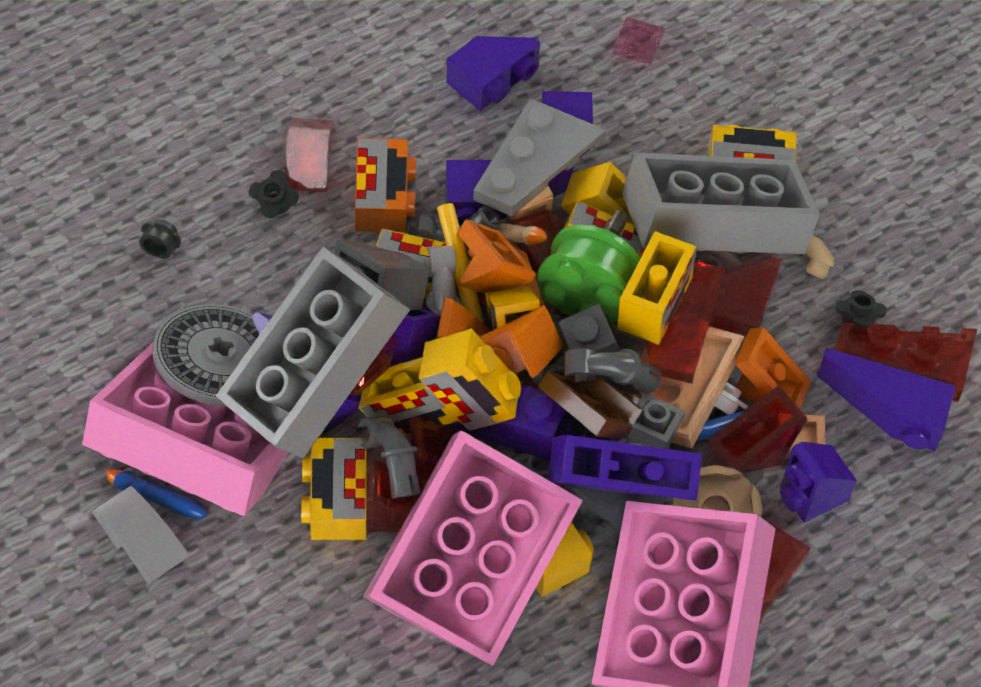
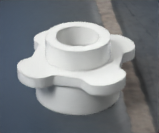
[715,382,748,415]

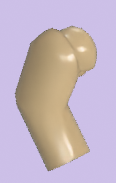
[803,235,835,279]

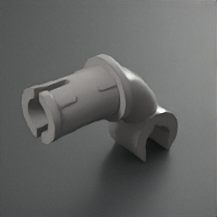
[424,246,461,317]

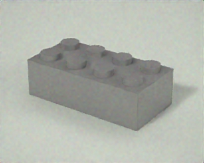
[622,152,820,254]
[216,247,410,459]

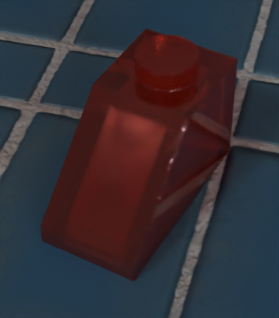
[698,256,782,338]

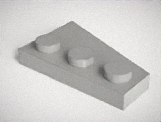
[473,98,606,216]

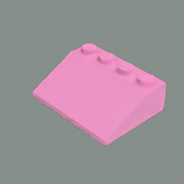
[82,343,288,516]
[363,430,583,666]
[591,501,776,687]

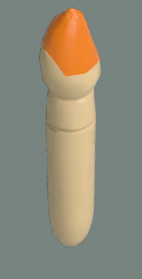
[498,223,547,246]

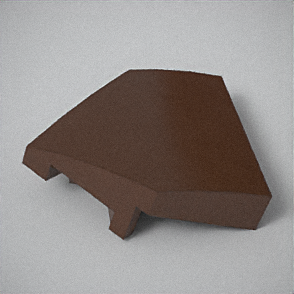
[538,371,642,439]

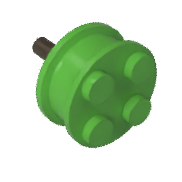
[537,210,641,322]

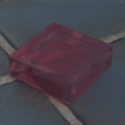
[613,17,665,66]

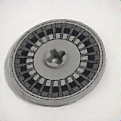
[152,304,259,406]

